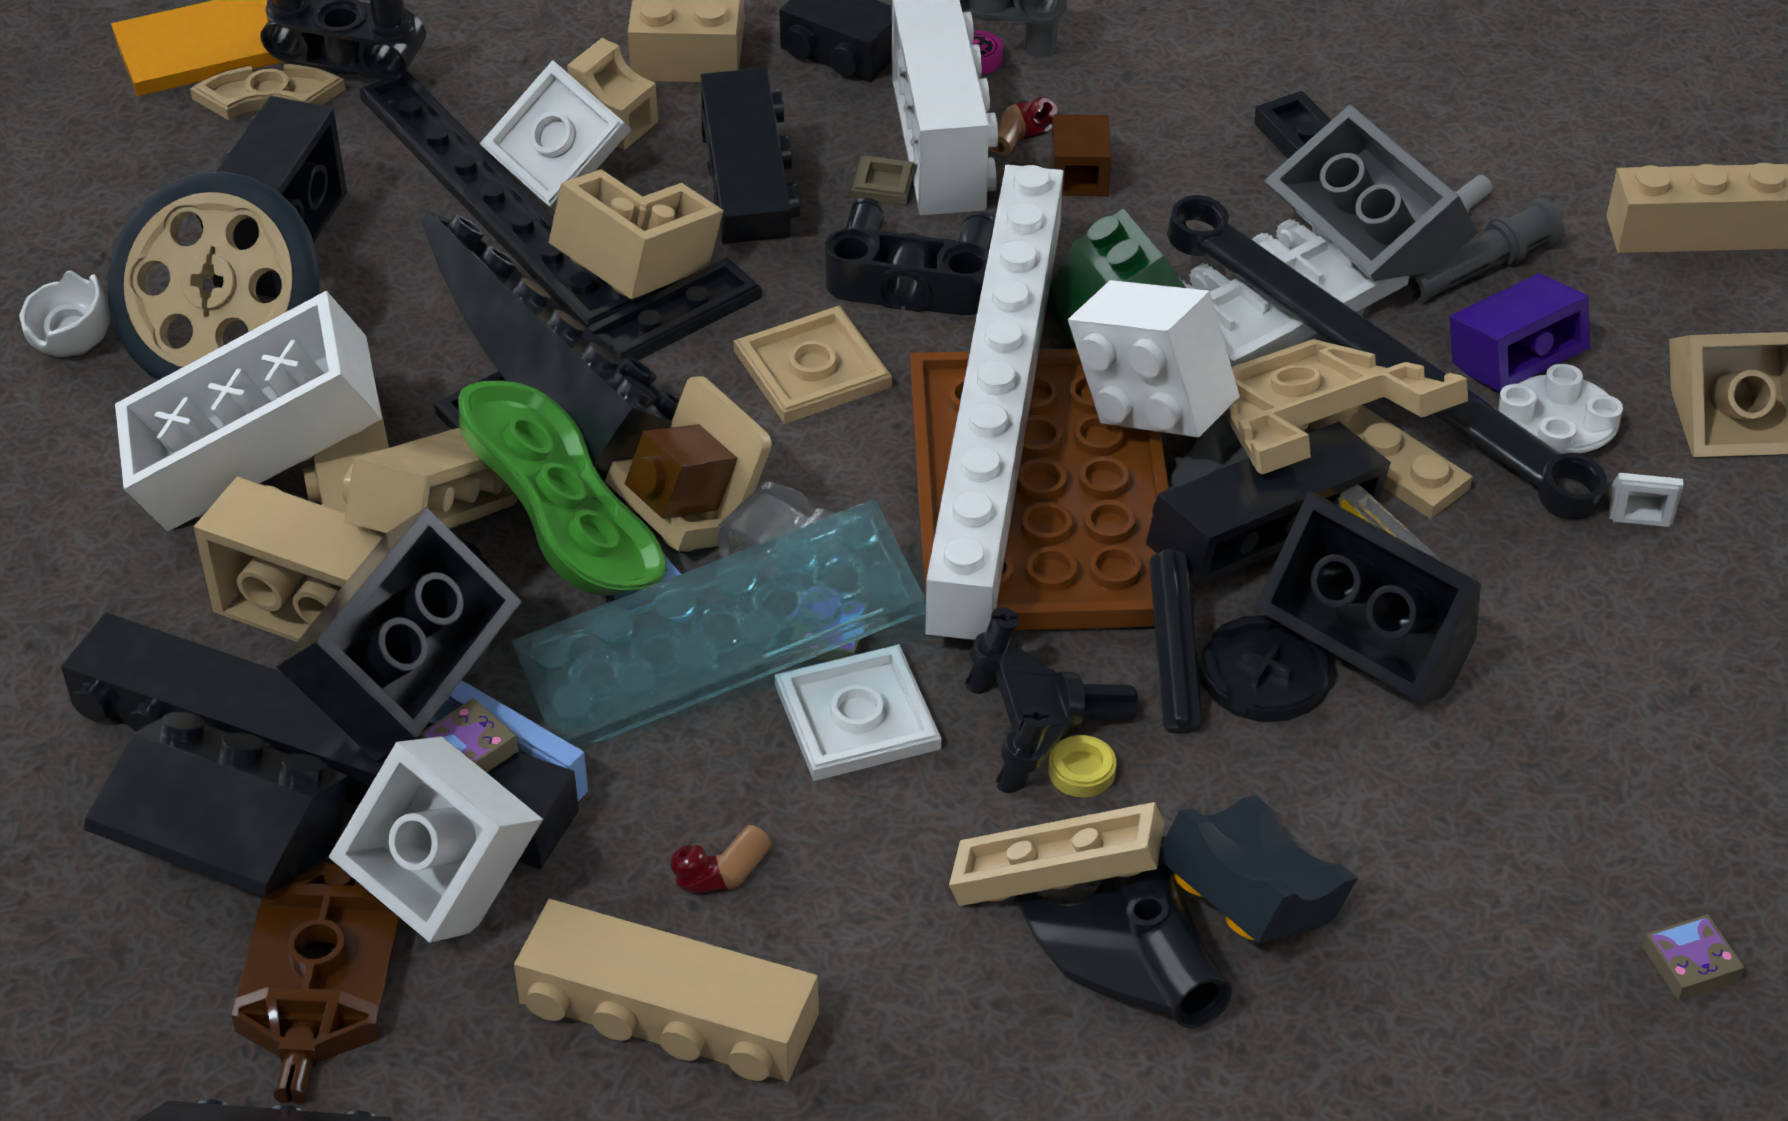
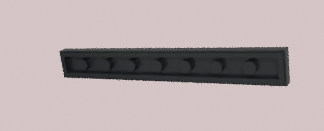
[359,71,637,327]

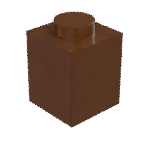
[1051,115,1111,197]
[624,424,738,519]

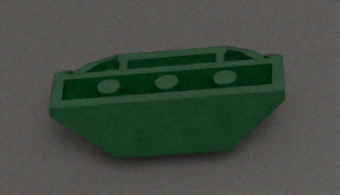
[1047,209,1186,346]

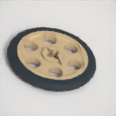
[107,171,319,380]

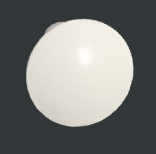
[1498,364,1623,454]

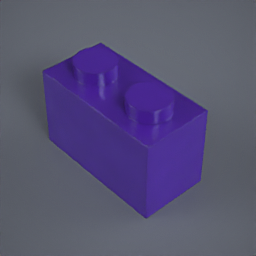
[1449,273,1590,392]

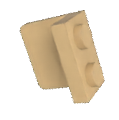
[605,376,772,552]

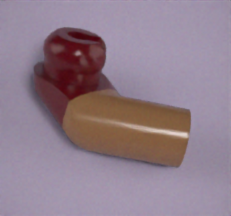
[988,97,1058,156]
[670,825,772,894]

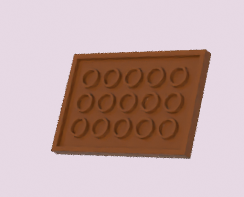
[910,349,1169,631]

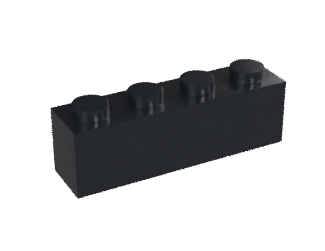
[1145,421,1391,588]

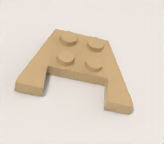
[1223,339,1468,475]

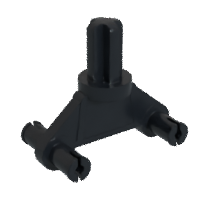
[965,607,1138,793]

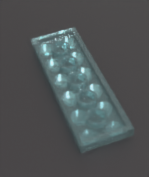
[512,499,926,748]

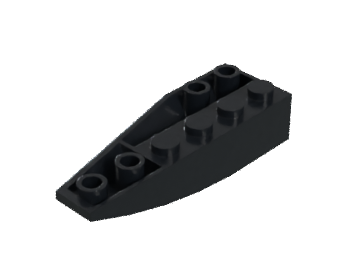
[421,211,680,474]

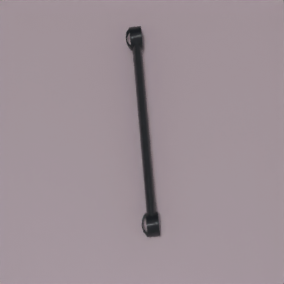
[1167,195,1607,520]

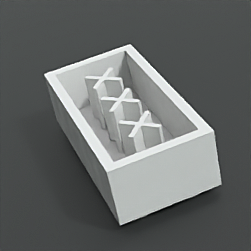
[892,0,998,215]
[115,291,382,531]

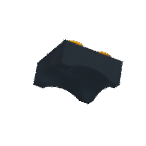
[1159,795,1358,943]

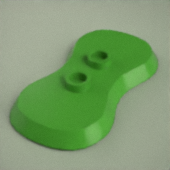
[458,381,667,596]

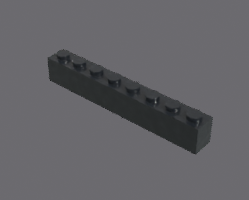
[61,612,579,869]

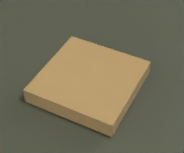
[733,305,892,424]

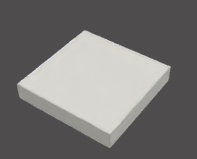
[480,60,632,211]
[775,644,941,781]

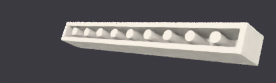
[925,165,1063,640]

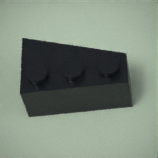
[701,67,800,244]

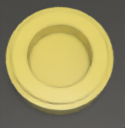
[1048,735,1116,797]

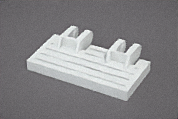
[1179,219,1409,367]

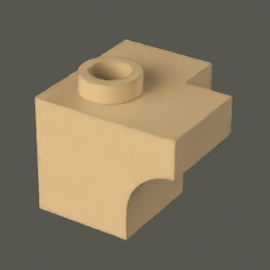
[567,38,658,150]

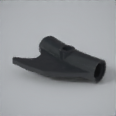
[1016,836,1232,1028]

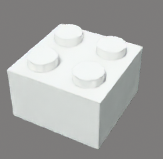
[1068,280,1240,437]
[329,736,543,943]

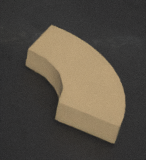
[190,64,346,120]

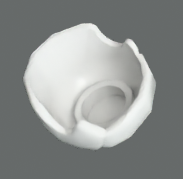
[19,270,112,357]

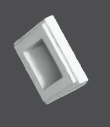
[1609,473,1683,527]

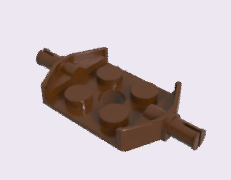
[231,834,400,1104]

